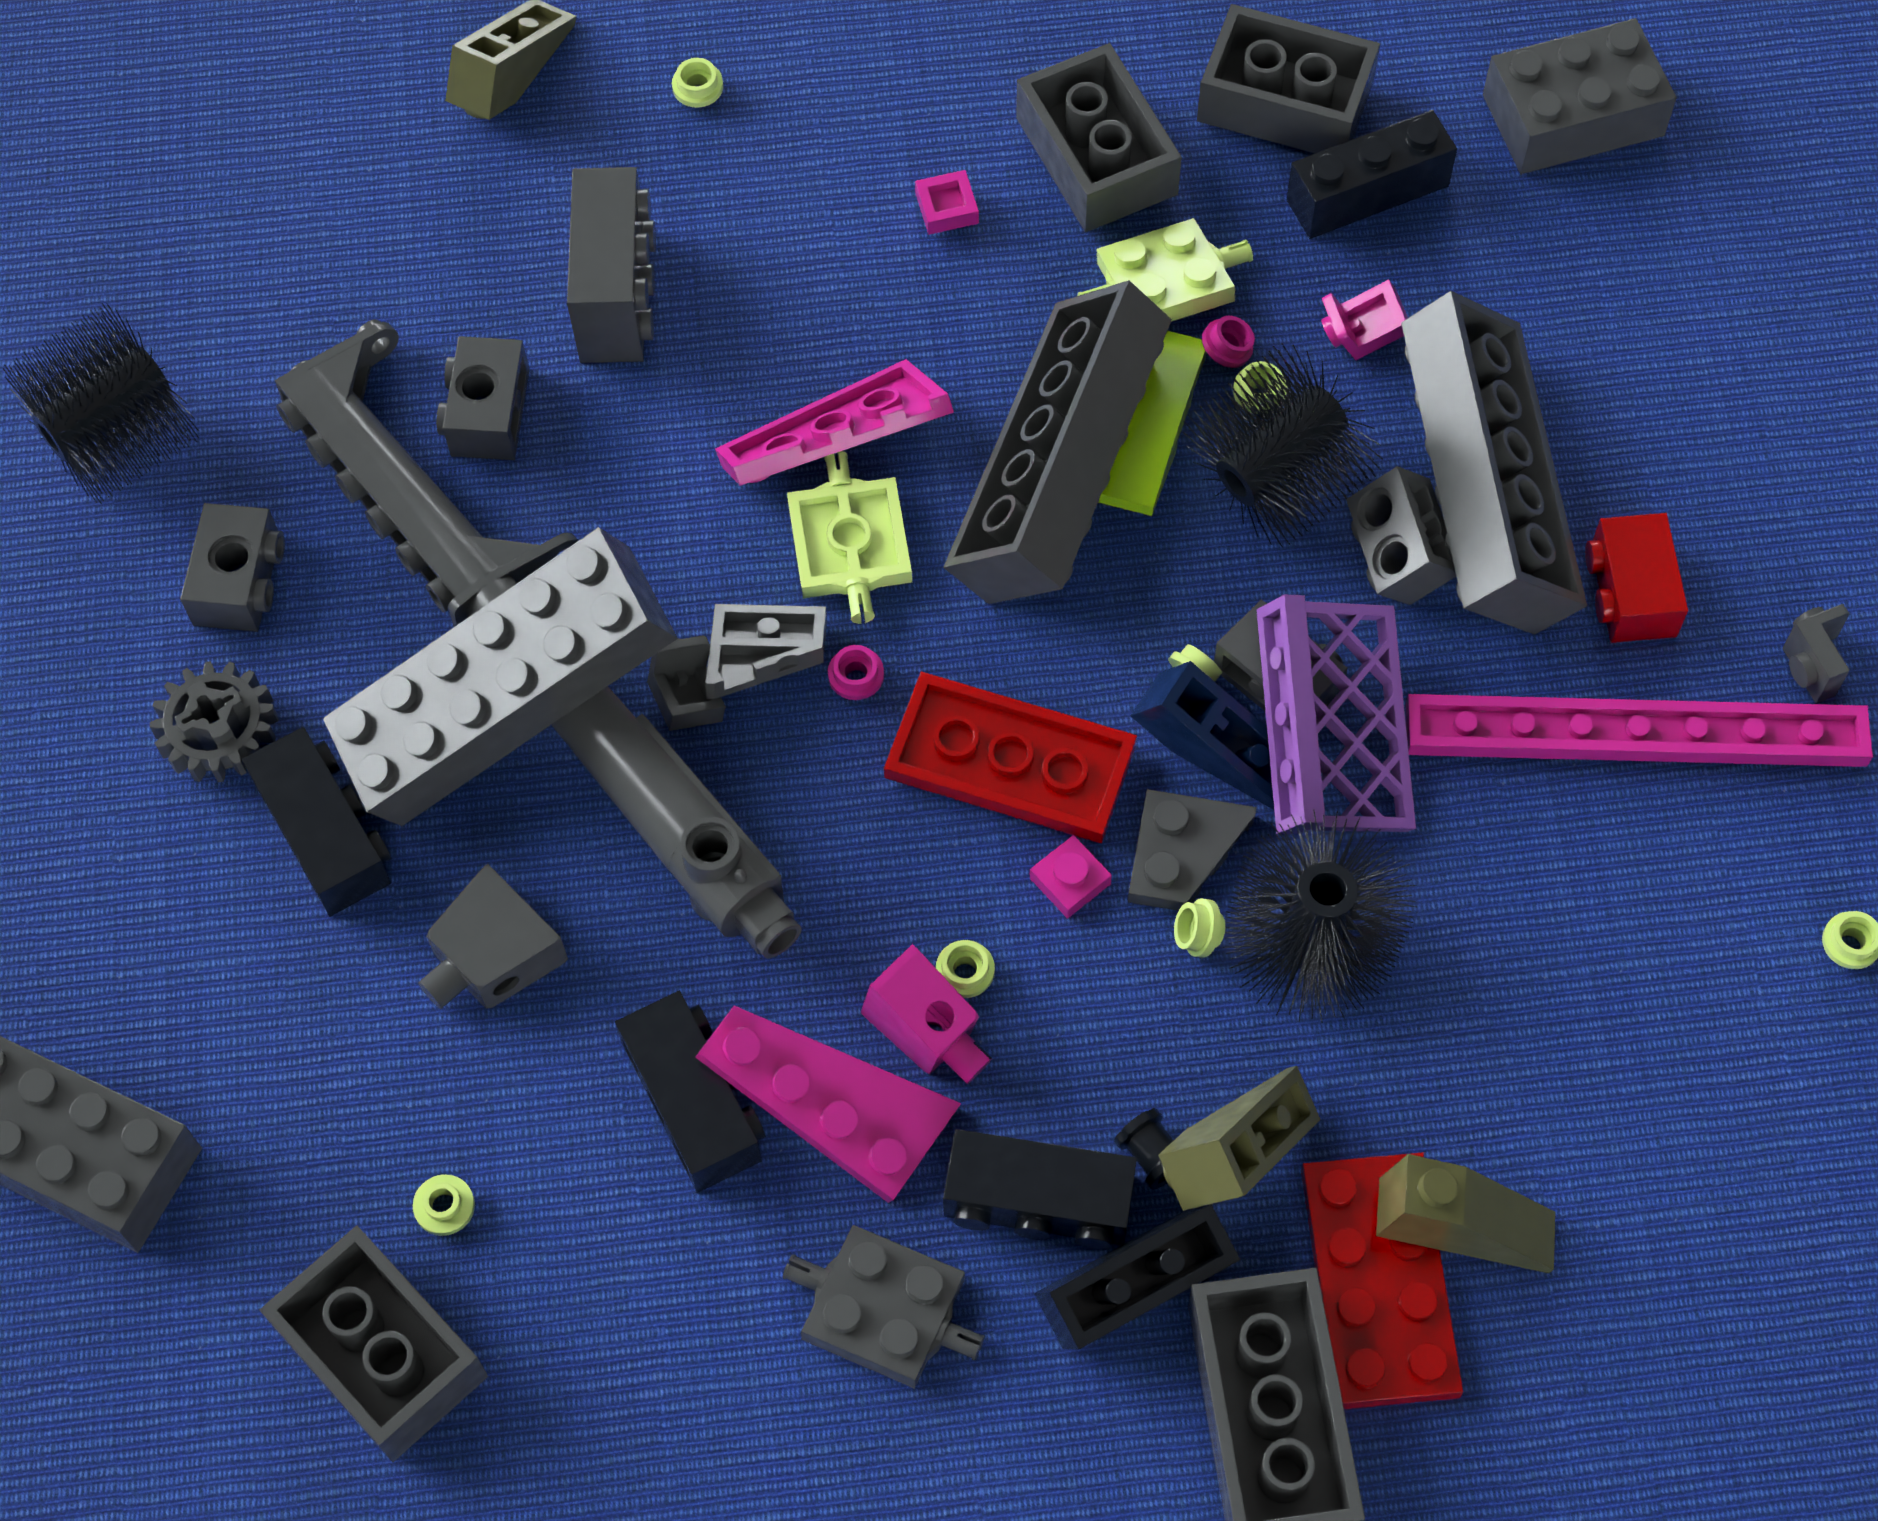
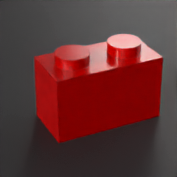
[1585,513,1688,643]

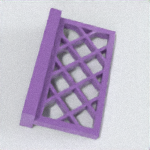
[1257,594,1416,834]

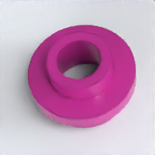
[1202,316,1255,368]
[828,645,884,700]

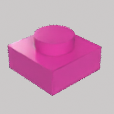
[915,170,979,235]
[1030,835,1112,919]

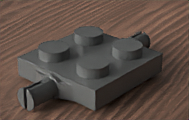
[783,1225,985,1389]

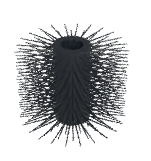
[3,303,199,504]
[1183,343,1383,548]
[1223,810,1417,1023]

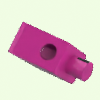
[861,944,992,1084]

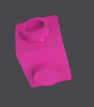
[1321,279,1408,360]

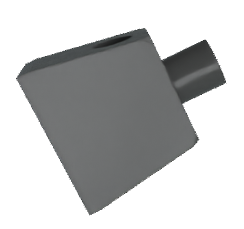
[418,864,568,1009]

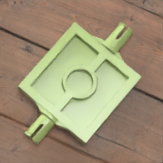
[1078,218,1253,322]
[787,451,913,624]

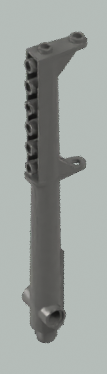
[275,319,802,959]

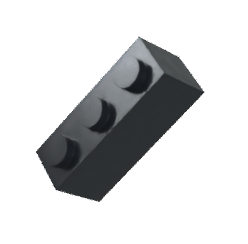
[1286,110,1457,239]
[242,726,392,917]
[615,990,766,1193]
[943,1129,1137,1250]
[1034,1204,1240,1350]

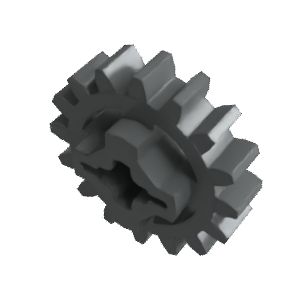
[150,661,279,783]

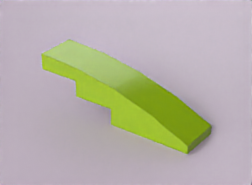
[1098,331,1207,516]

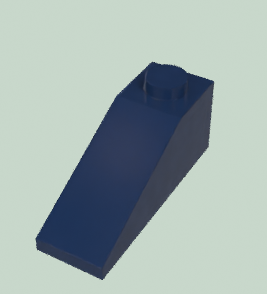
[1130,661,1274,810]

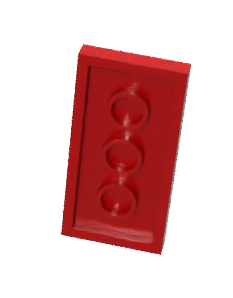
[884,671,1137,844]
[1301,1152,1463,1409]

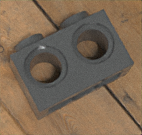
[1346,466,1456,605]

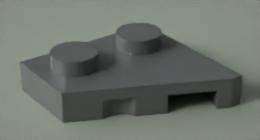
[705,604,827,699]
[1128,789,1257,911]

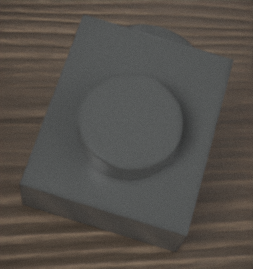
[1782,604,1850,704]
[647,635,726,731]

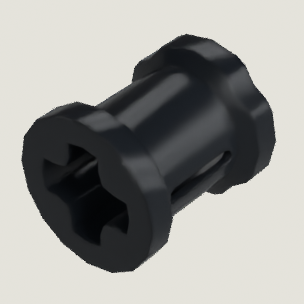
[1114,1108,1174,1190]

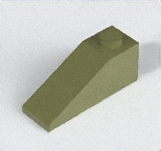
[445,0,576,120]
[1158,1066,1321,1211]
[1376,1154,1556,1274]

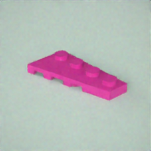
[715,359,954,486]
[695,1005,961,1203]

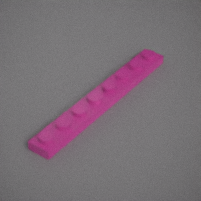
[1406,694,1873,767]

